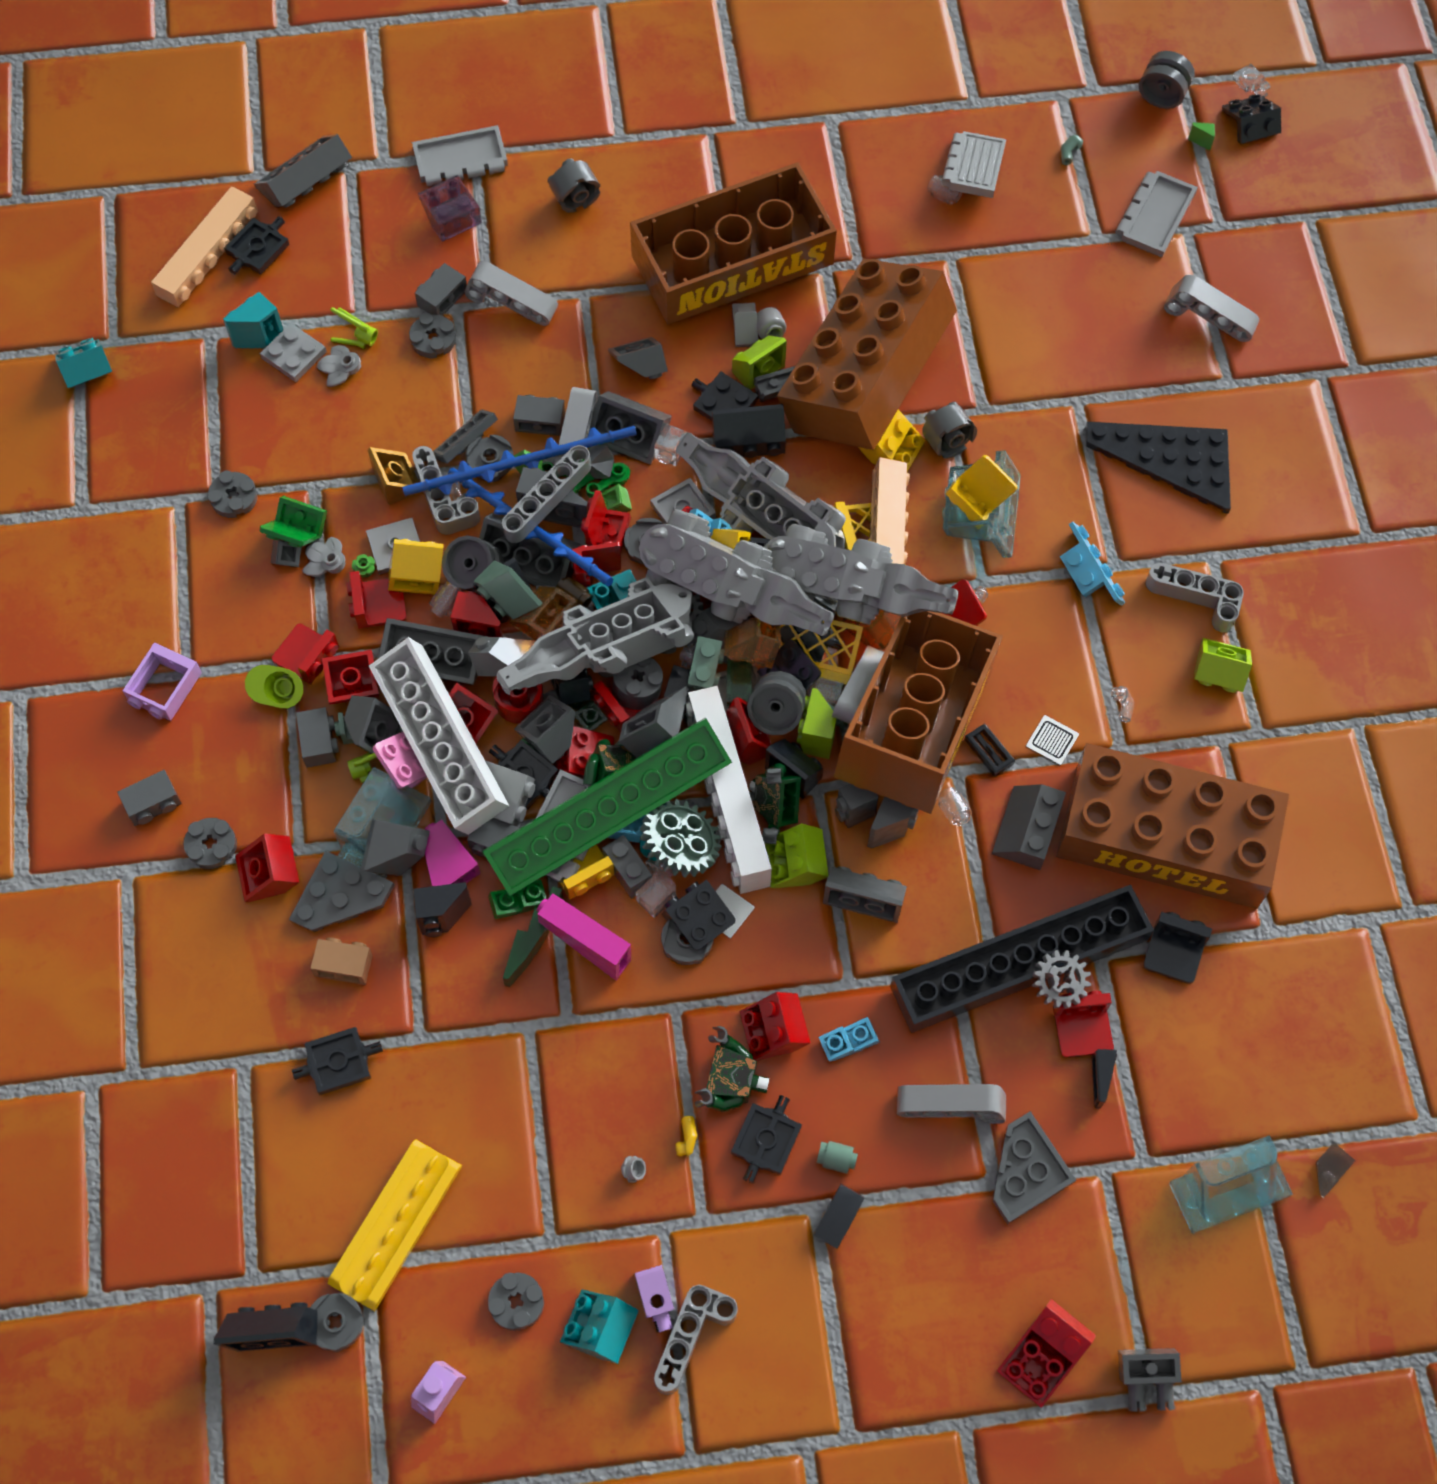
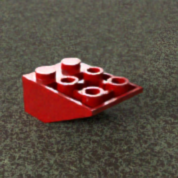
[997,1299,1096,1408]

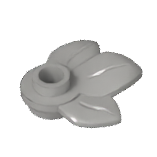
[316,345,361,387]
[302,537,346,577]

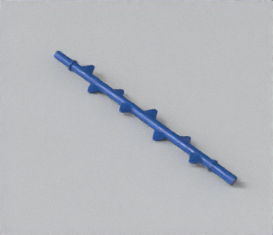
[402,426,637,496]
[448,467,613,586]

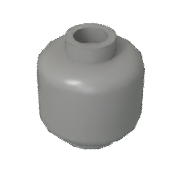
[757,307,787,339]

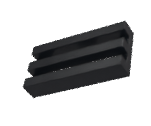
[964,723,1015,777]

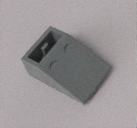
[619,686,689,758]

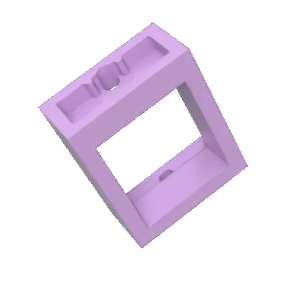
[123,643,202,721]

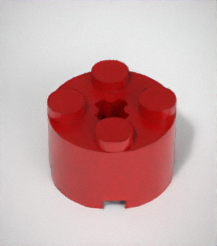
[492,676,544,724]

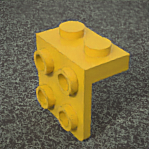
[945,455,1017,527]
[559,844,614,899]

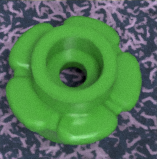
[352,554,376,578]

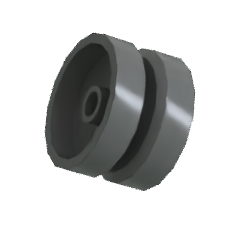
[1138,51,1195,109]
[442,535,504,592]
[747,671,806,735]

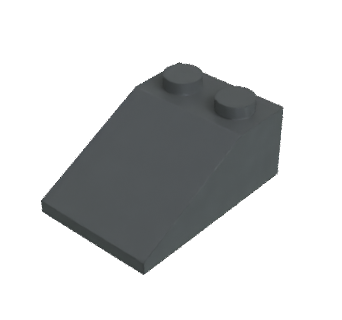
[516,467,588,528]

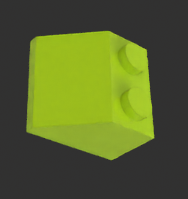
[732,336,787,390]
[1194,638,1252,693]

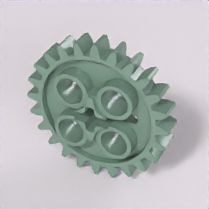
[640,799,722,878]

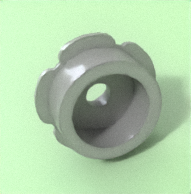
[621,1156,646,1183]

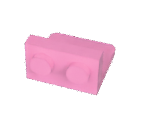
[373,732,427,789]

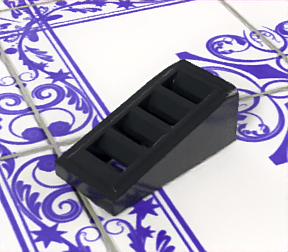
[1091,1049,1117,1109]

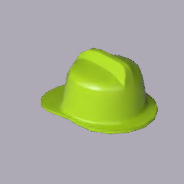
[245,665,303,708]

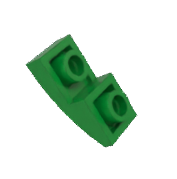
[488,880,547,919]

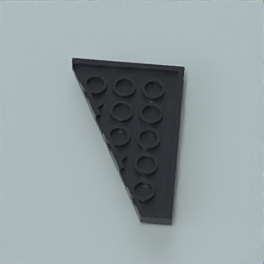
[1086,422,1231,513]

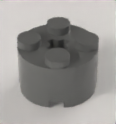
[547,158,601,213]
[922,402,977,459]
[612,657,663,710]

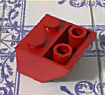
[739,992,811,1061]

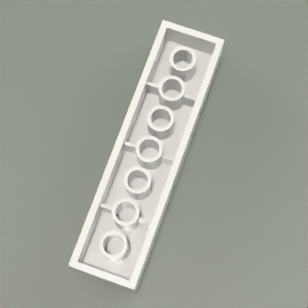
[369,637,509,835]
[685,686,772,894]

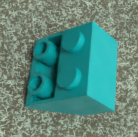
[223,292,284,348]
[55,338,112,388]
[587,569,636,610]
[560,1289,639,1364]

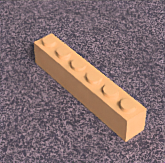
[151,186,258,307]
[870,458,910,565]

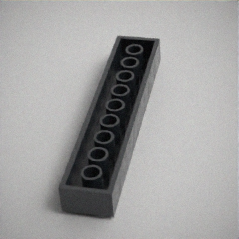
[890,885,1154,1033]

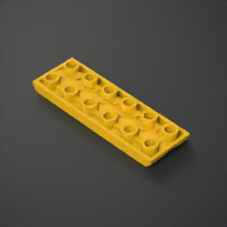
[327,1139,462,1312]

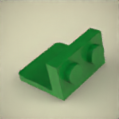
[259,496,327,548]

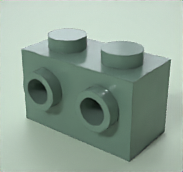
[686,636,725,691]

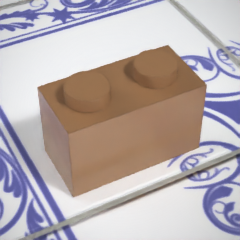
[310,937,373,985]

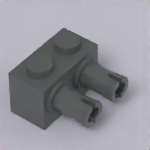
[1118,1348,1182,1411]

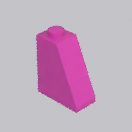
[425,819,480,886]

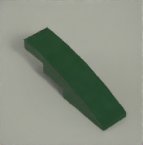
[503,887,563,987]

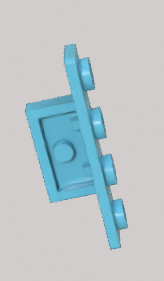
[1060,522,1125,606]

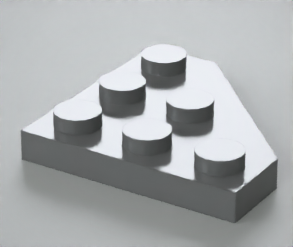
[289,851,395,932]
[992,1111,1076,1225]

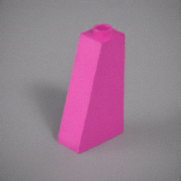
[537,894,631,981]

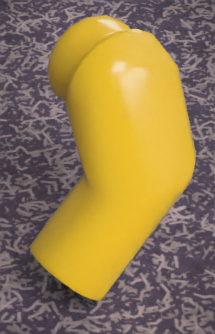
[675,1116,697,1157]

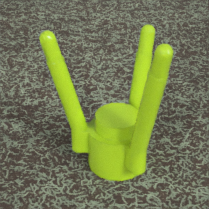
[330,307,378,349]
[347,753,391,783]

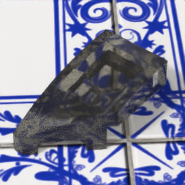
[1316,1142,1355,1198]

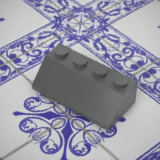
[254,134,352,208]
[479,512,582,586]
[378,618,483,685]

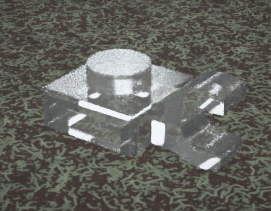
[1233,64,1270,98]

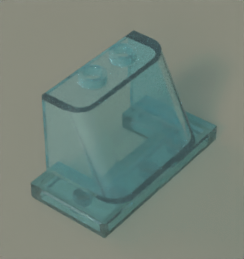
[942,450,1021,558]
[334,767,432,878]
[1169,1135,1293,1234]

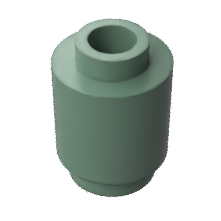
[817,1141,858,1174]

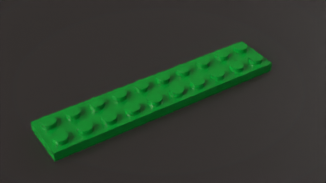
[483,718,732,896]

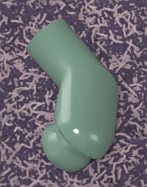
[1060,135,1083,165]

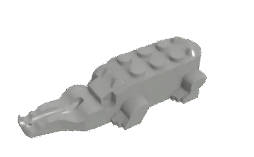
[676,432,846,549]
[639,510,834,636]
[764,524,958,625]
[497,577,694,695]

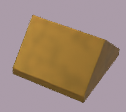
[367,447,421,505]

